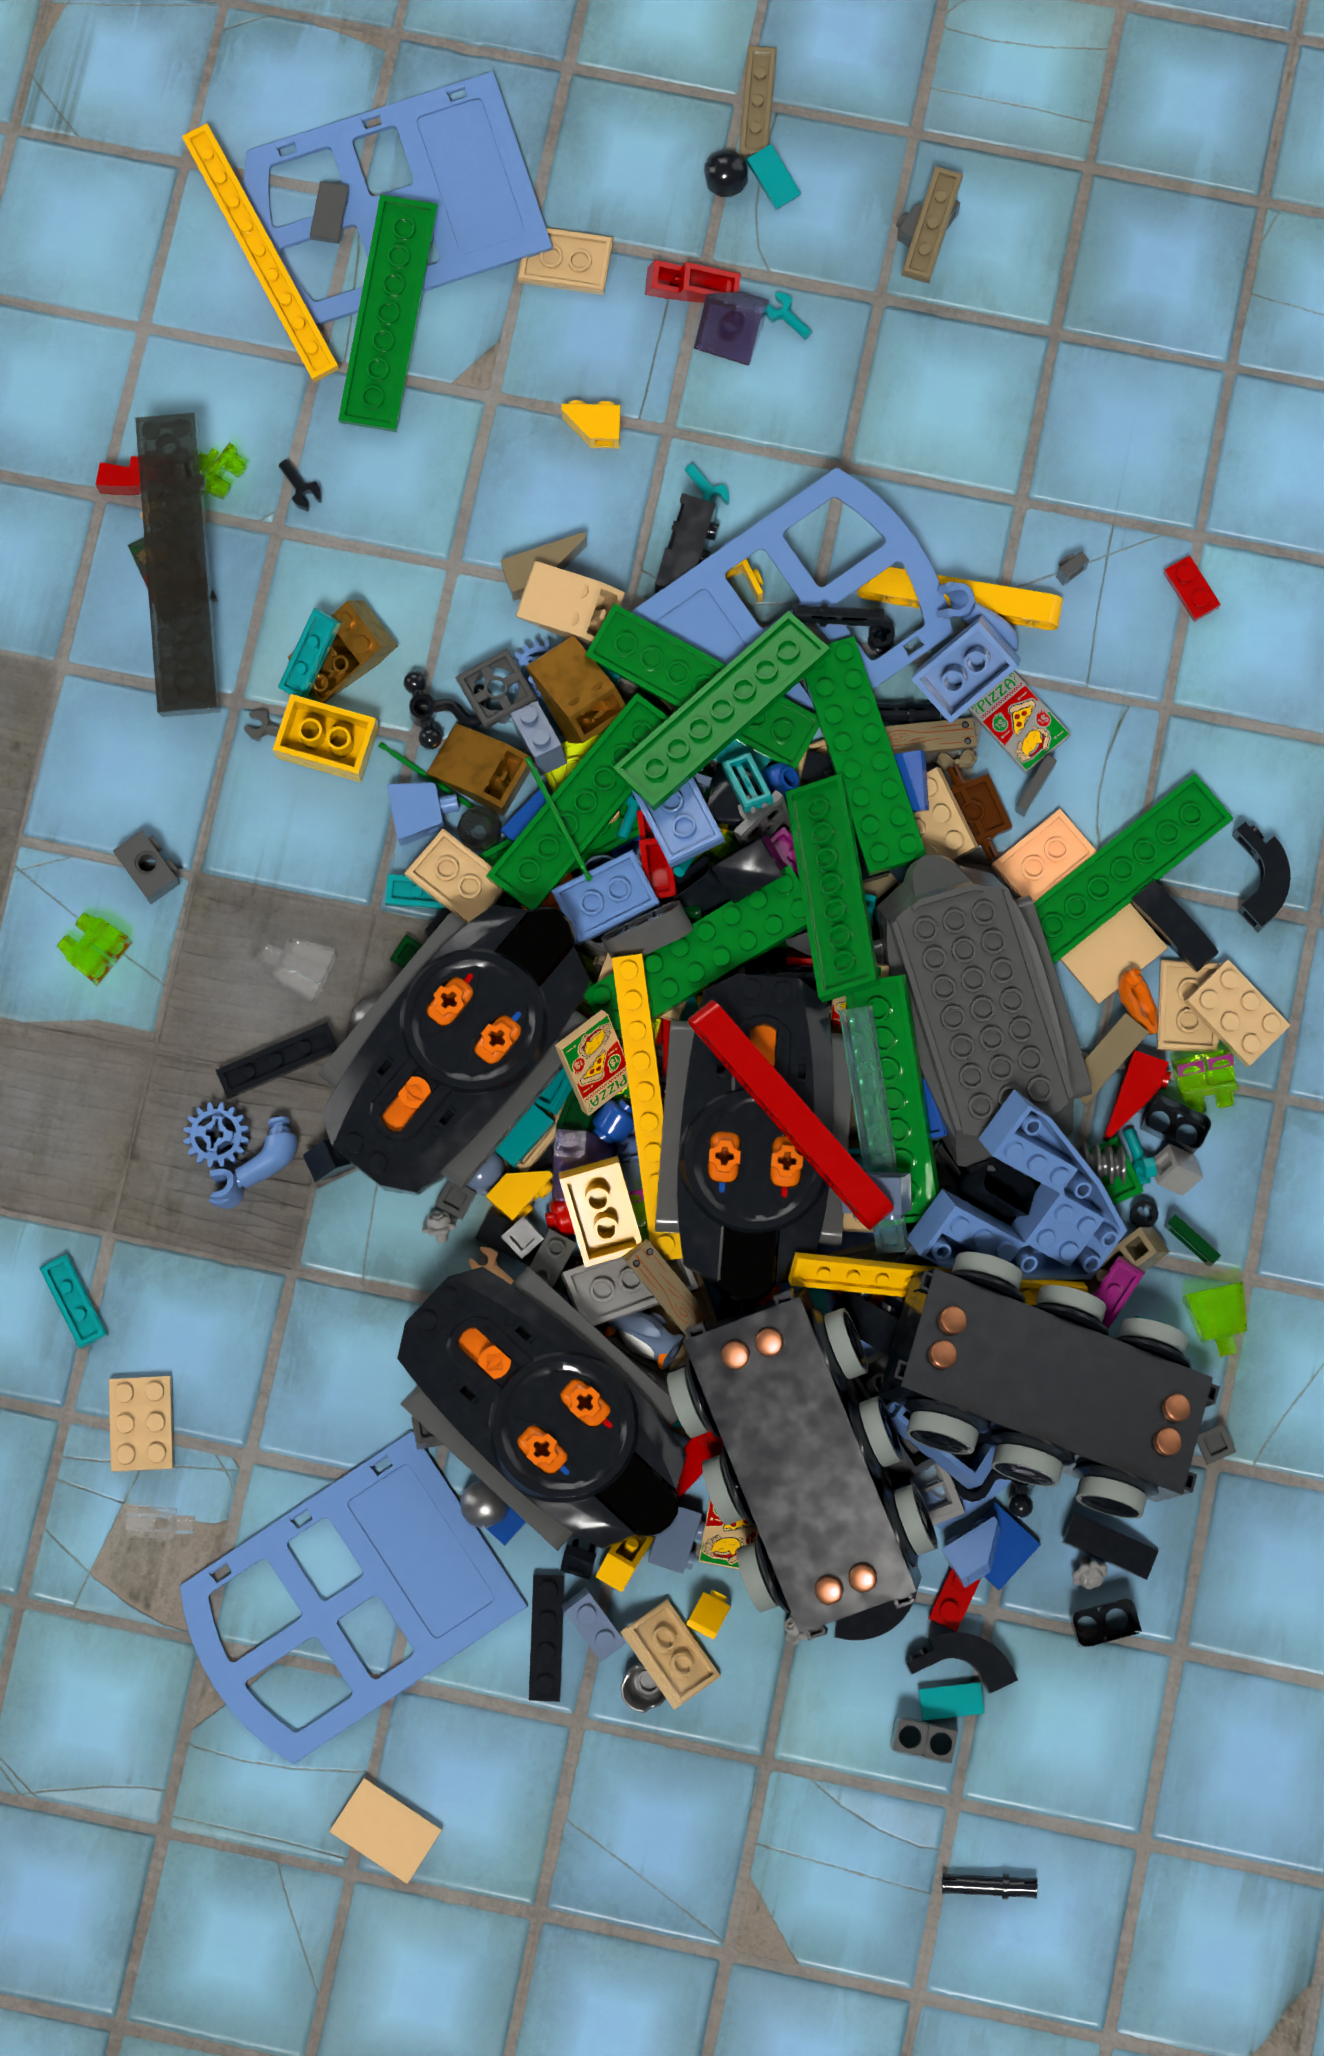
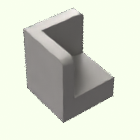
[1154,1144,1203,1195]

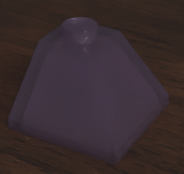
[694,292,769,366]
[552,1129,618,1201]

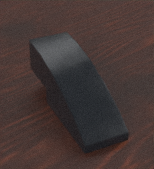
[1132,880,1219,973]
[1061,1513,1158,1580]

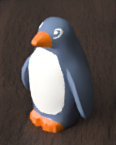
[605,1312,685,1370]

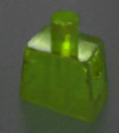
[1182,1281,1247,1358]

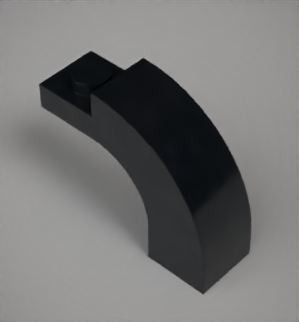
[1232,822,1291,933]
[834,1591,917,1641]
[905,1632,1018,1694]

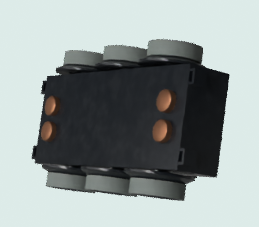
[878,1252,1220,1519]
[667,1287,938,1640]

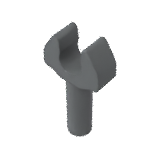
[244,710,280,741]

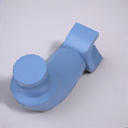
[937,582,1018,652]
[209,1116,298,1209]

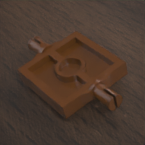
[946,764,1012,861]

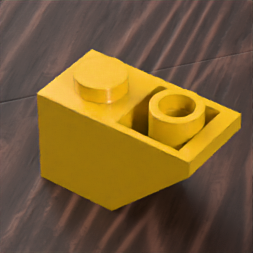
[561,400,621,449]
[486,1171,555,1224]

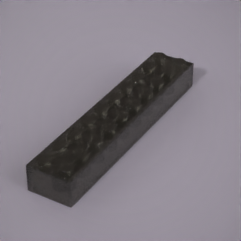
[135,413,221,717]

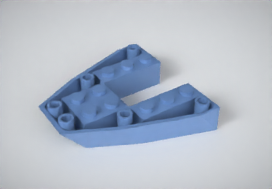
[907,1089,1127,1280]

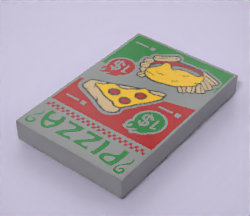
[967,671,1071,774]

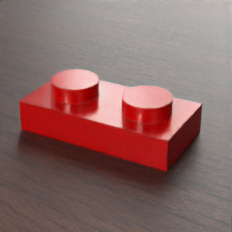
[1163,555,1221,622]
[928,1568,981,1632]

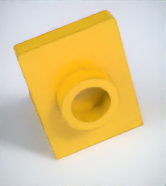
[725,559,763,603]

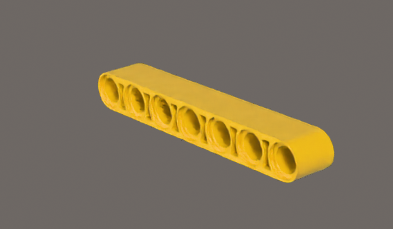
[857,567,1063,630]

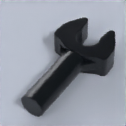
[279,459,322,511]

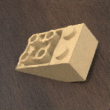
[515,561,625,648]

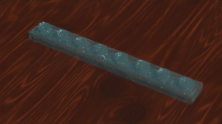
[839,1005,910,1254]

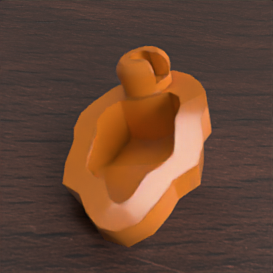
[1118,968,1158,1035]

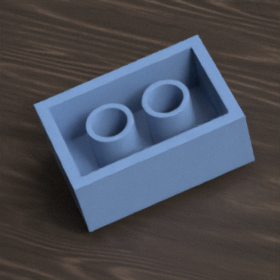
[911,615,1021,724]

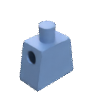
[387,783,460,846]

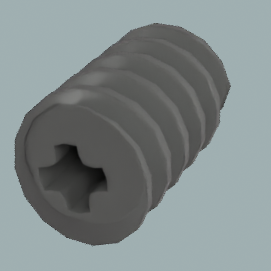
[1070,1142,1127,1186]

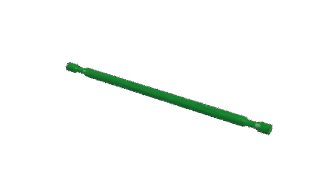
[378,742,498,826]
[525,757,593,882]

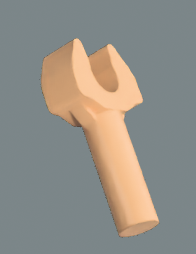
[469,1246,514,1284]

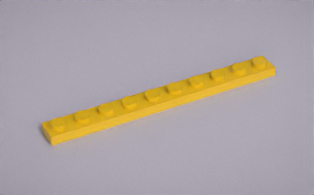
[182,123,339,383]
[612,954,682,1261]
[788,1252,1088,1306]

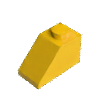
[595,1536,655,1592]
[686,1590,731,1640]

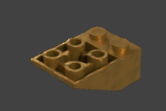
[287,600,398,703]
[525,635,626,743]
[426,723,533,816]

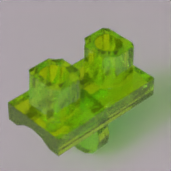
[195,442,247,500]

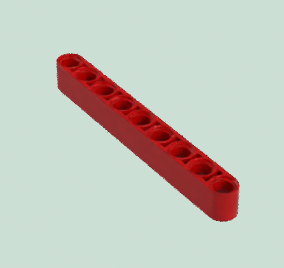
[687,1000,894,1230]

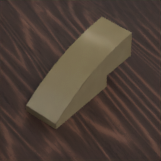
[1078,1013,1149,1105]

